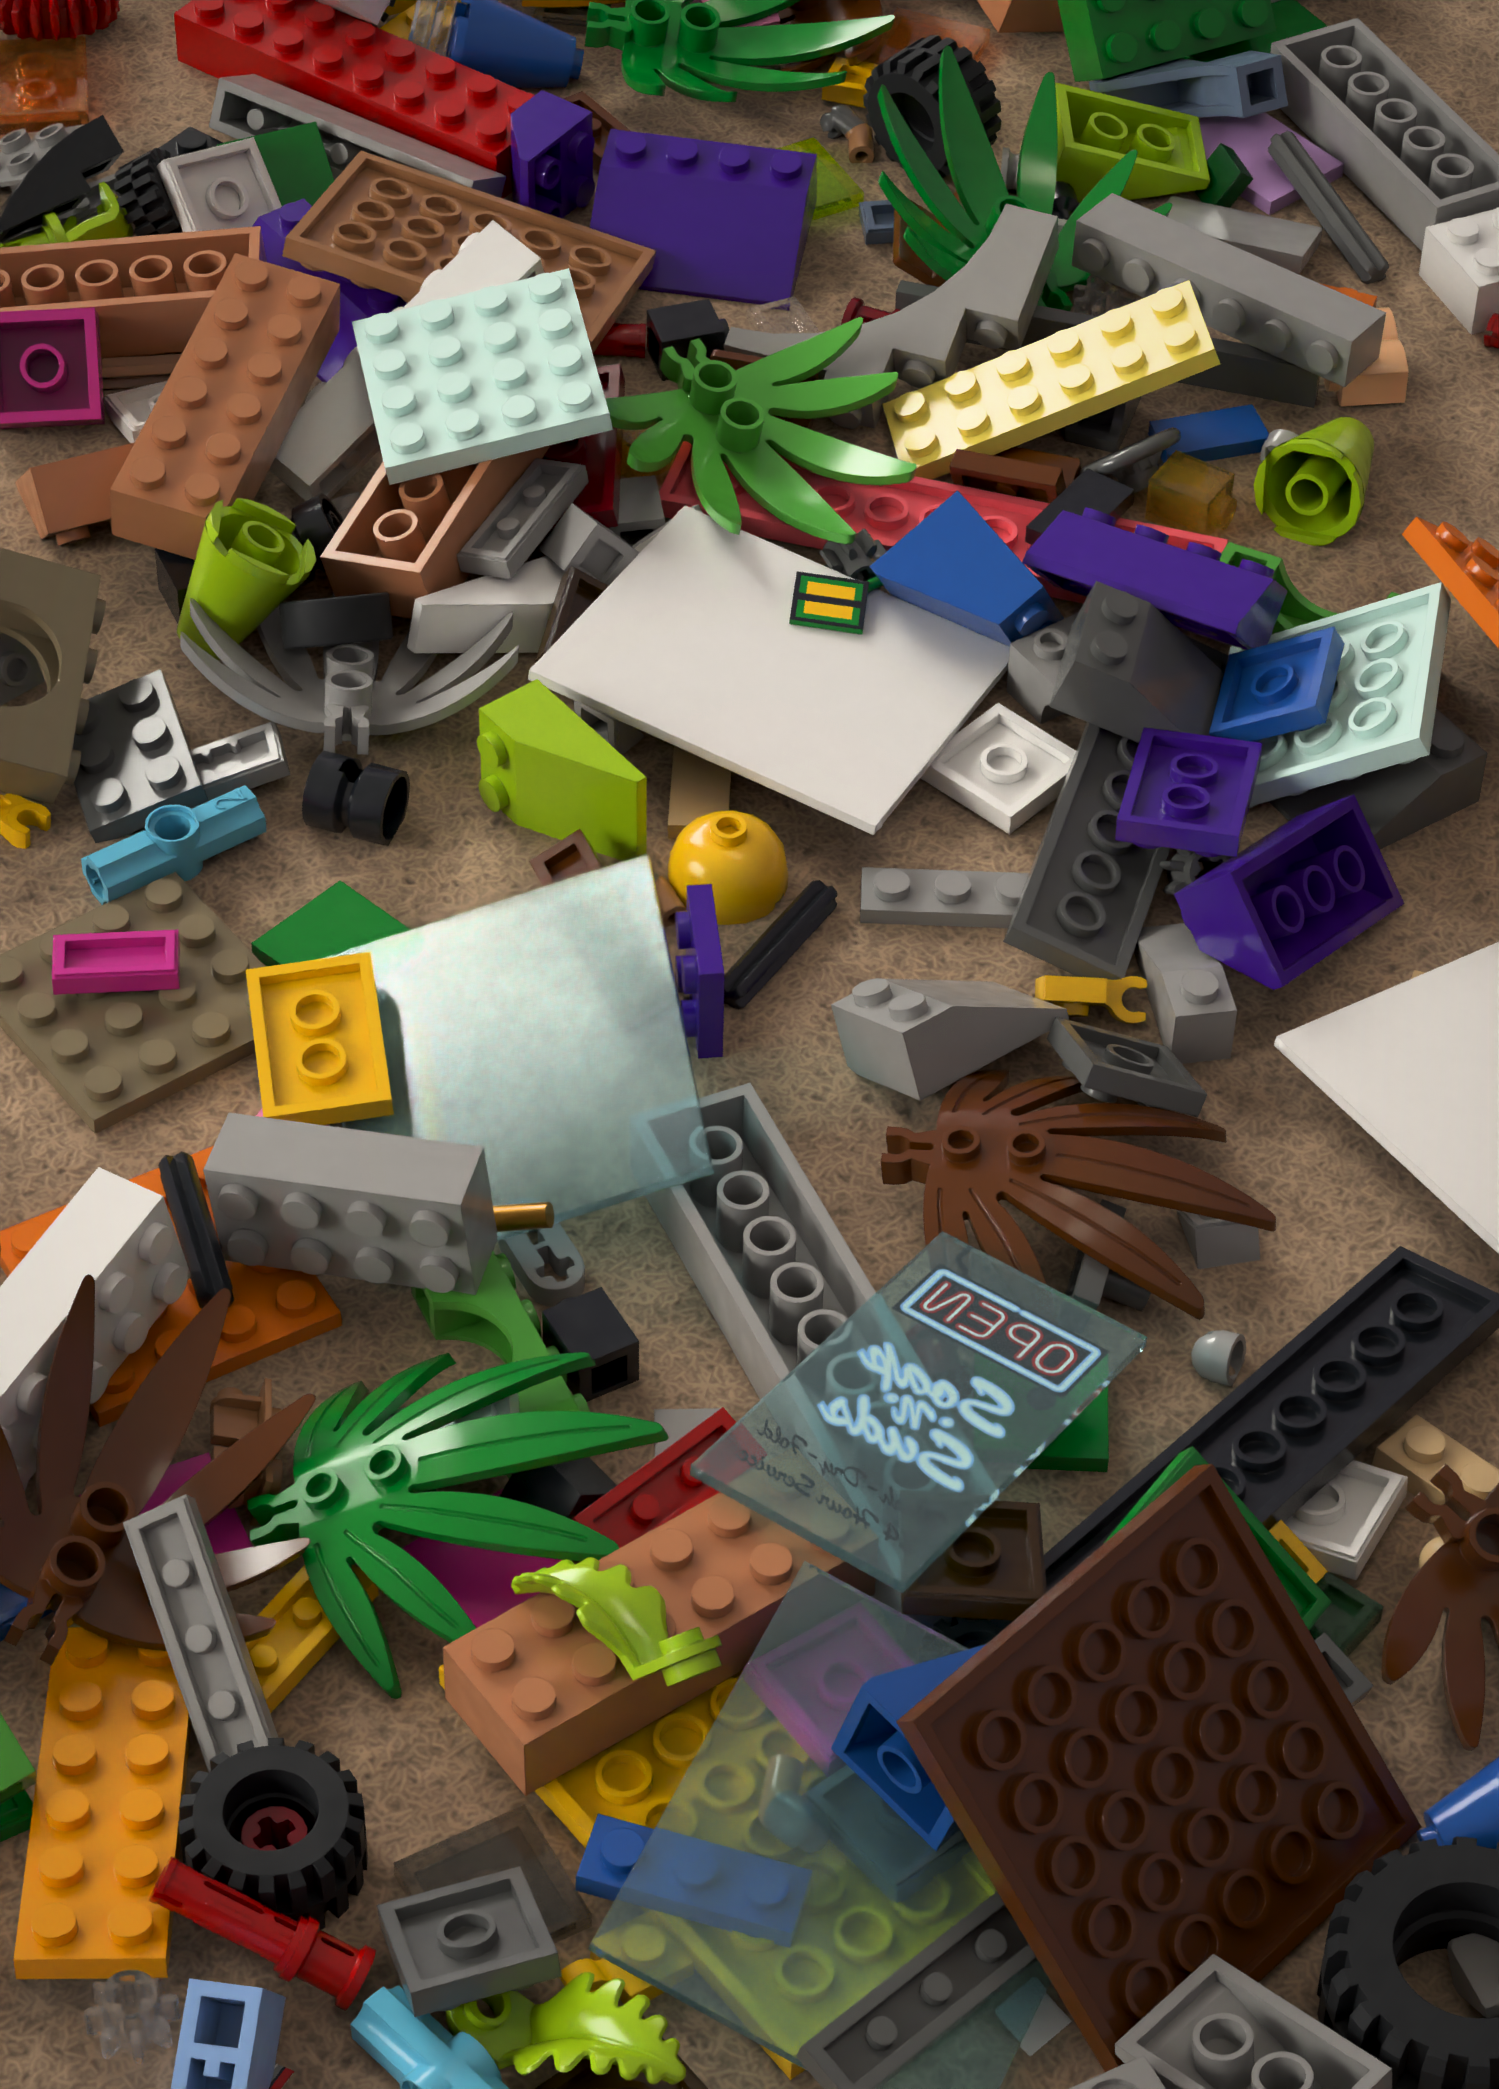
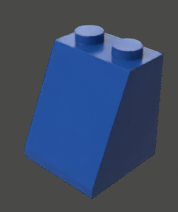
[869,490,1064,647]
[831,1644,986,1851]

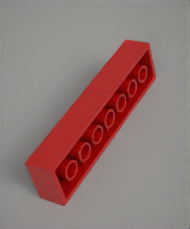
[174,0,535,199]

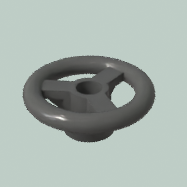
[1079,427,1181,493]

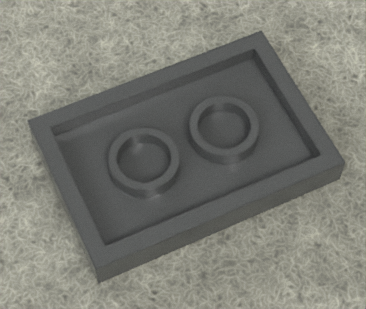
[72,669,209,843]

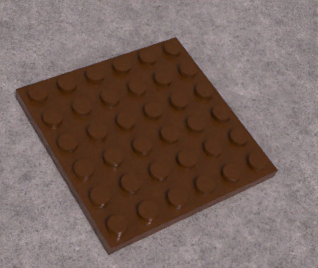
[896,1464,1421,2072]

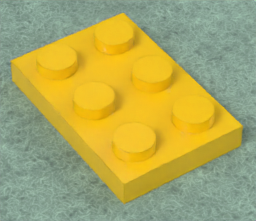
[246,952,394,1125]

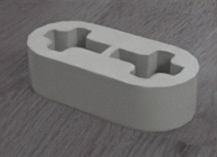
[497,1201,585,1307]

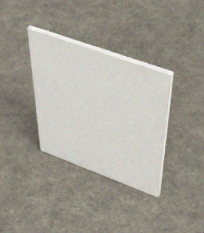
[528,505,1010,835]
[1274,942,1499,1254]

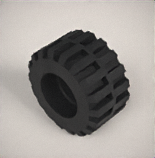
[863,35,1002,179]
[178,1738,368,1930]

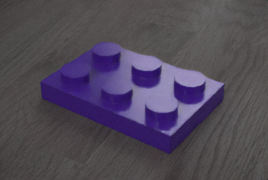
[1115,727,1262,857]

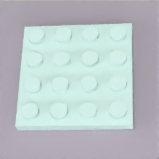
[352,268,613,485]
[1229,582,1451,809]

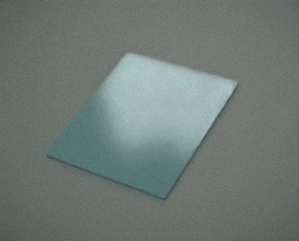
[320,854,714,1241]
[588,1561,1051,2089]

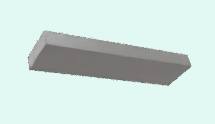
[123,1494,279,1773]

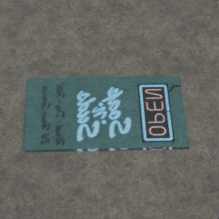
[690,1231,1147,1593]

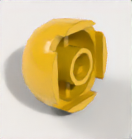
[668,810,788,925]

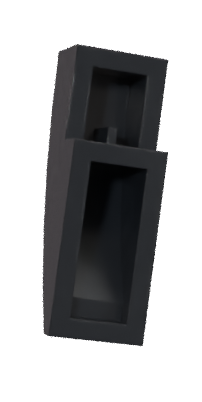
[0,115,124,243]

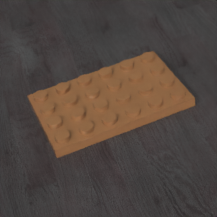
[282,150,656,353]

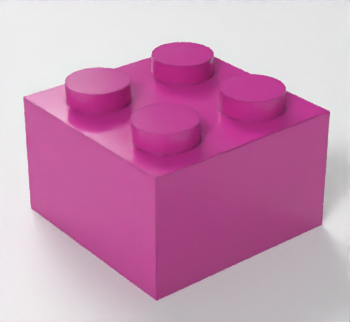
[0,307,105,429]

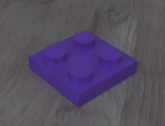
[675,884,725,1059]

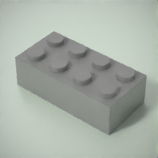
[203,1113,498,1295]

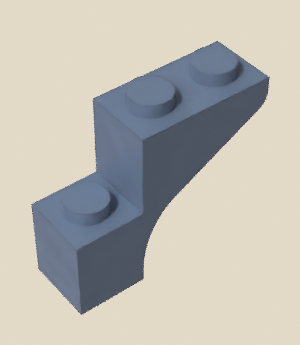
[1089,50,1288,118]

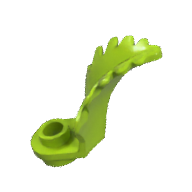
[511,1557,722,1687]
[446,1972,686,2084]

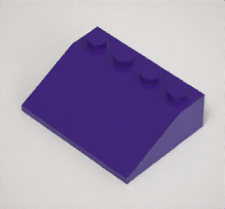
[590,129,817,308]

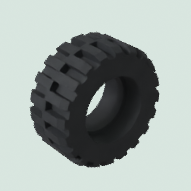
[1317,1837,1499,2089]

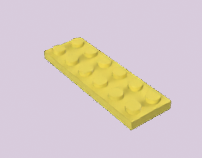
[882,280,1220,480]

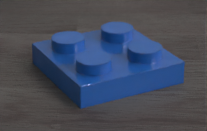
[1209,627,1345,742]

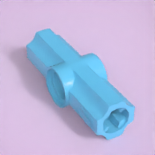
[81,785,266,905]
[350,1985,509,2089]

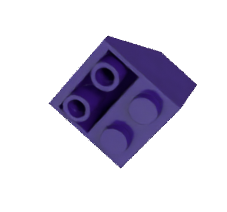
[510,90,595,219]

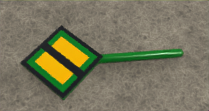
[789,571,883,634]

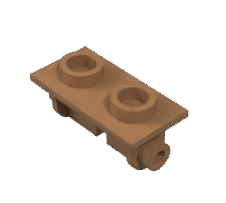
[210,1378,283,1526]

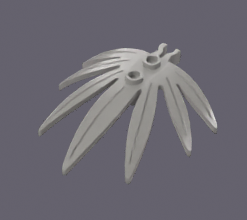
[180,592,519,755]

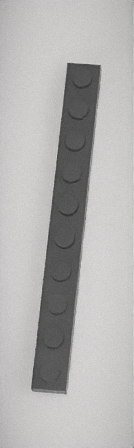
[796,1632,1374,2089]

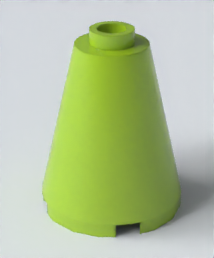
[1253,417,1374,546]
[177,498,316,660]

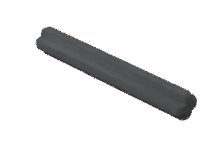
[1268,131,1389,284]

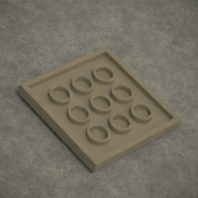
[0,872,265,1134]

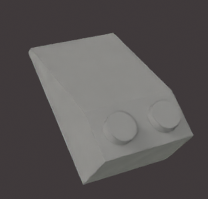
[831,978,1069,1101]
[1115,1954,1392,2089]

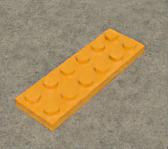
[13,1627,191,1979]

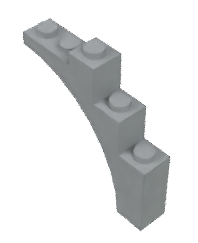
[724,204,1059,429]

